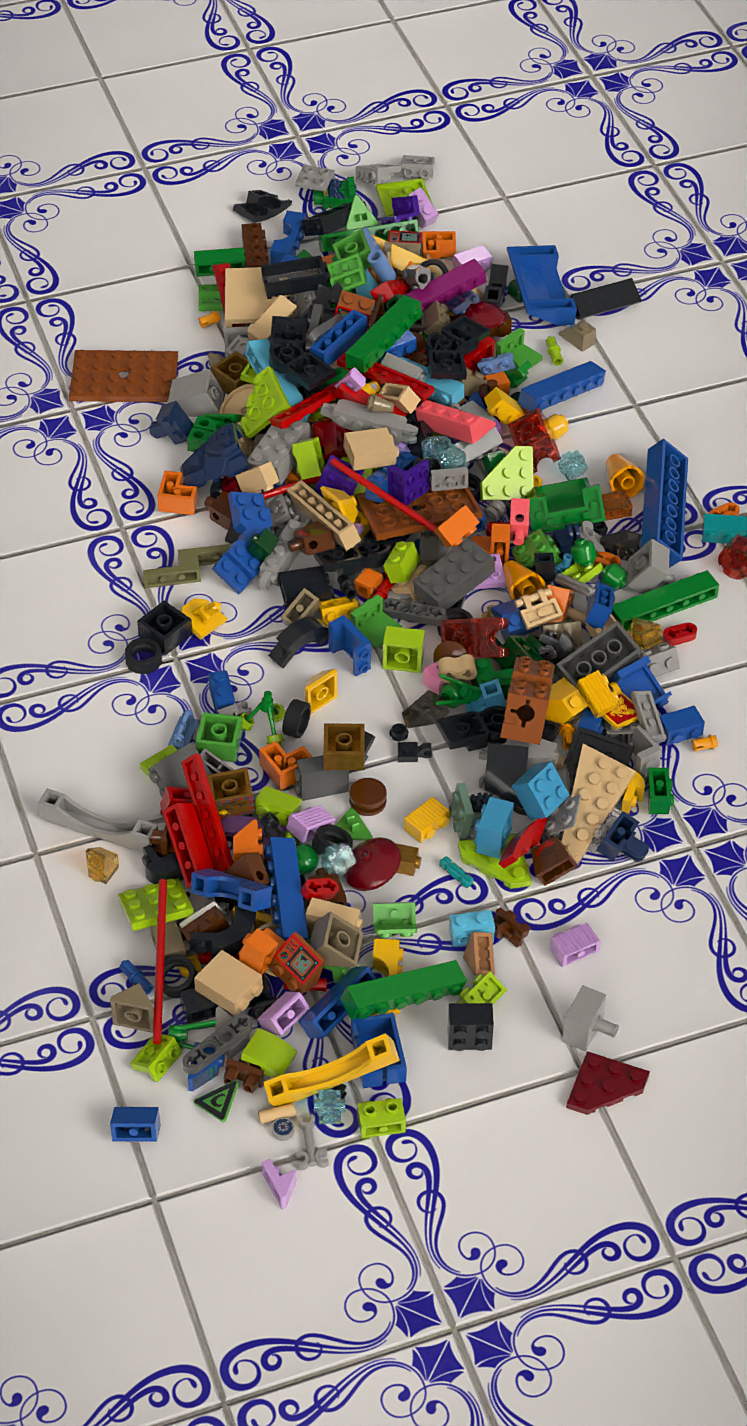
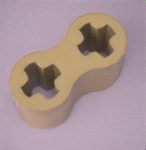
[438,654,477,683]

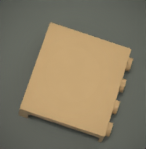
[225,267,291,328]

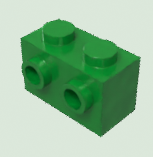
[646,768,674,814]

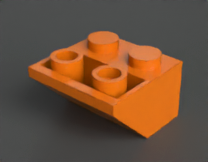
[233,820,263,863]

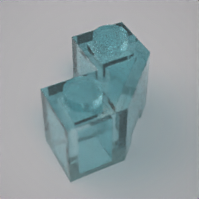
[421,436,467,469]

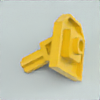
[180,598,228,640]

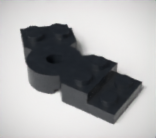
[425,315,490,380]
[269,316,336,391]
[314,530,412,575]
[436,706,561,751]

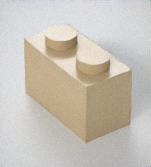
[379,383,421,414]
[235,461,279,493]

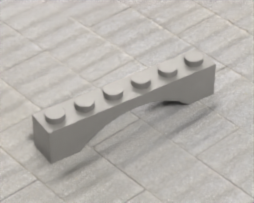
[38,788,158,852]

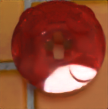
[718,535,747,580]

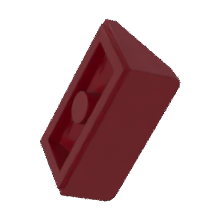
[323,421,347,458]

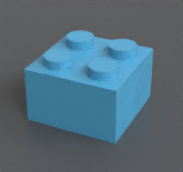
[512,761,570,820]
[474,797,514,859]

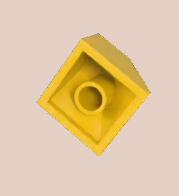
[320,486,358,524]
[305,669,337,715]
[545,677,589,726]

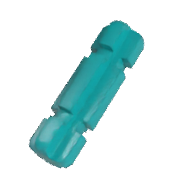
[439,856,473,888]

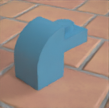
[465,679,505,716]

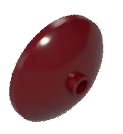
[454,301,505,329]
[343,837,401,891]

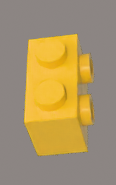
[484,387,525,428]

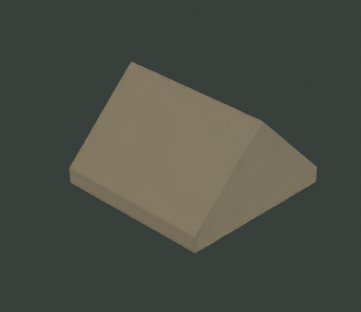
[110,983,154,1033]

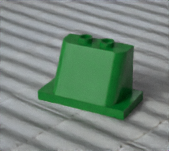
[527,477,606,532]

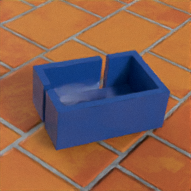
[351,1013,407,1089]

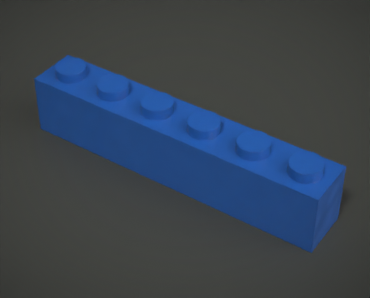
[518,361,606,414]
[264,837,308,942]

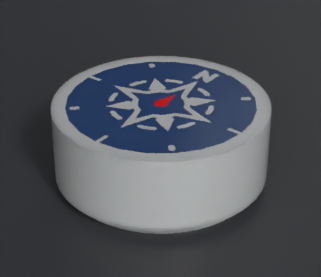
[272,1117,294,1141]

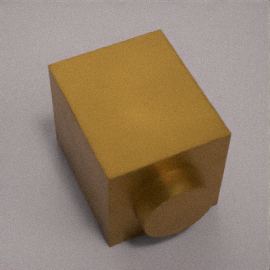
[395,843,422,876]

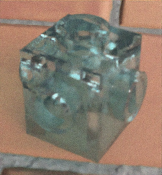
[558,450,589,481]
[320,843,357,875]
[314,1089,345,1124]

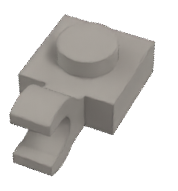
[217,701,252,716]

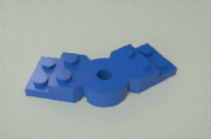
[212,491,273,595]

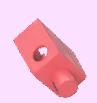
[509,498,530,545]

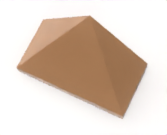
[463,932,495,975]

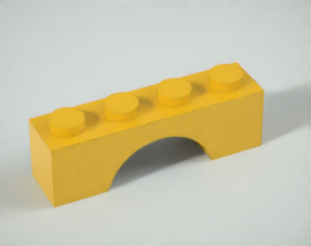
[370,939,403,1020]

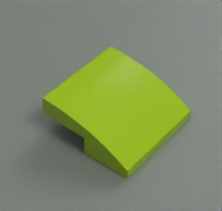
[241,1028,297,1078]

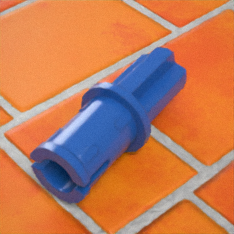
[119,960,154,995]

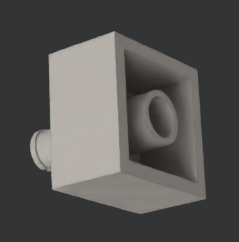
[627,539,676,594]
[562,985,619,1052]

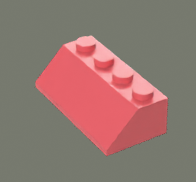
[415,400,496,444]

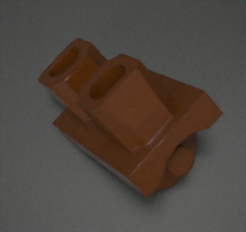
[150,825,176,857]
[494,907,530,948]
[224,1058,264,1093]

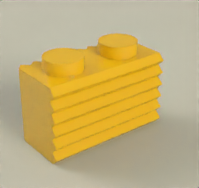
[576,670,619,719]
[404,797,450,843]

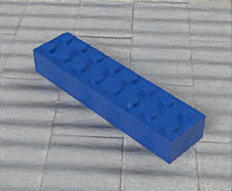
[641,438,688,568]

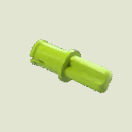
[545,336,563,366]

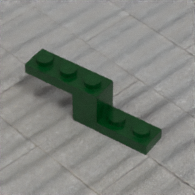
[473,630,556,675]

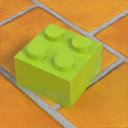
[383,626,425,673]

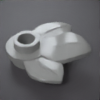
[579,521,605,552]

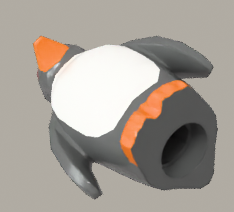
[402,261,435,289]

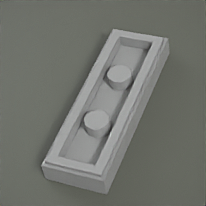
[631,691,666,742]

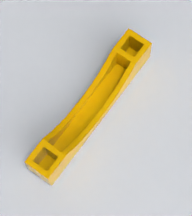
[263,1033,400,1107]

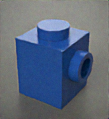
[578,710,604,735]

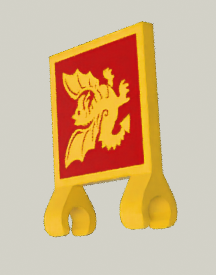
[601,682,638,730]

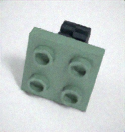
[449,783,495,841]

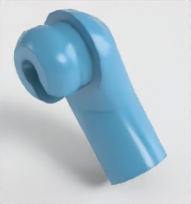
[554,553,572,578]

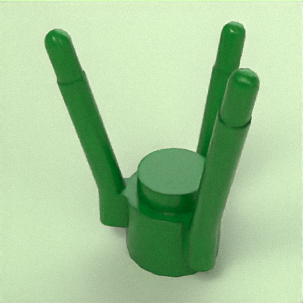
[436,674,481,705]
[169,1020,217,1050]

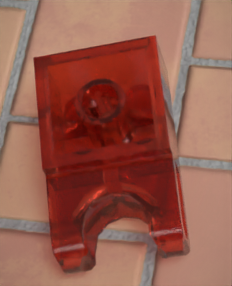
[508,408,561,474]
[441,617,509,659]

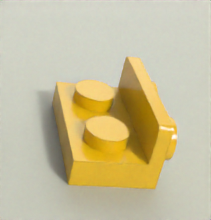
[317,596,359,625]

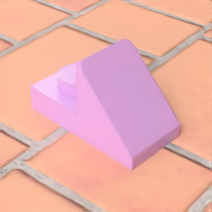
[335,367,366,392]
[262,1159,297,1209]

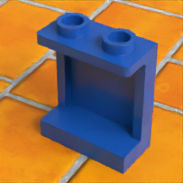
[328,615,371,676]
[611,656,672,708]

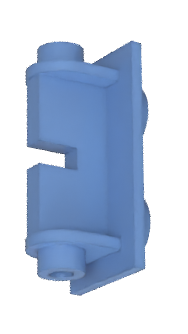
[477,352,516,376]
[168,710,199,748]

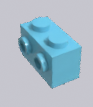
[449,910,495,947]

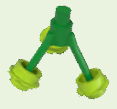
[238,691,286,746]

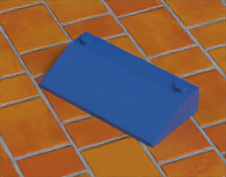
[506,245,577,326]

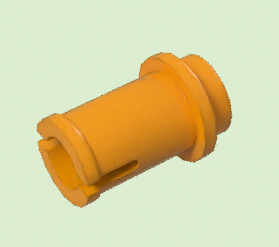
[198,311,221,328]
[559,724,575,750]
[691,734,718,752]

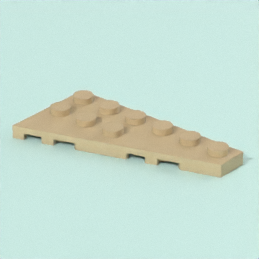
[561,744,636,865]

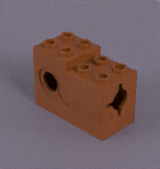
[500,656,555,745]

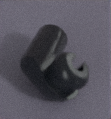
[251,997,277,1020]

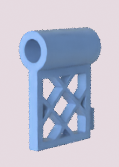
[363,227,396,283]

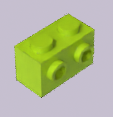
[292,437,326,480]
[383,541,421,583]
[253,786,302,827]
[357,1098,406,1139]

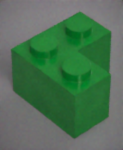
[471,658,513,700]

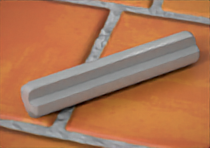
[555,573,595,597]

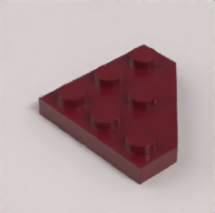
[566,1051,650,1115]

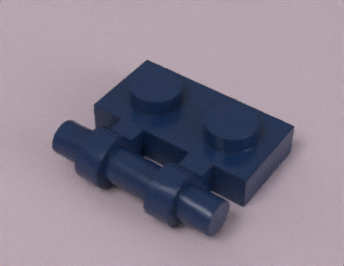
[445,290,480,315]

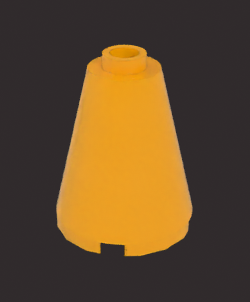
[606,454,645,498]
[502,560,546,605]

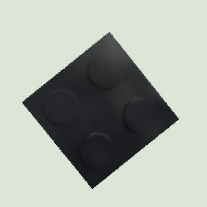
[137,600,192,655]
[447,1003,494,1051]

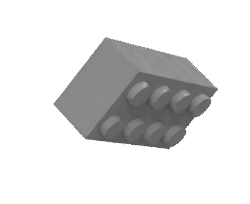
[247,421,312,485]

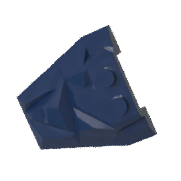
[180,422,249,488]

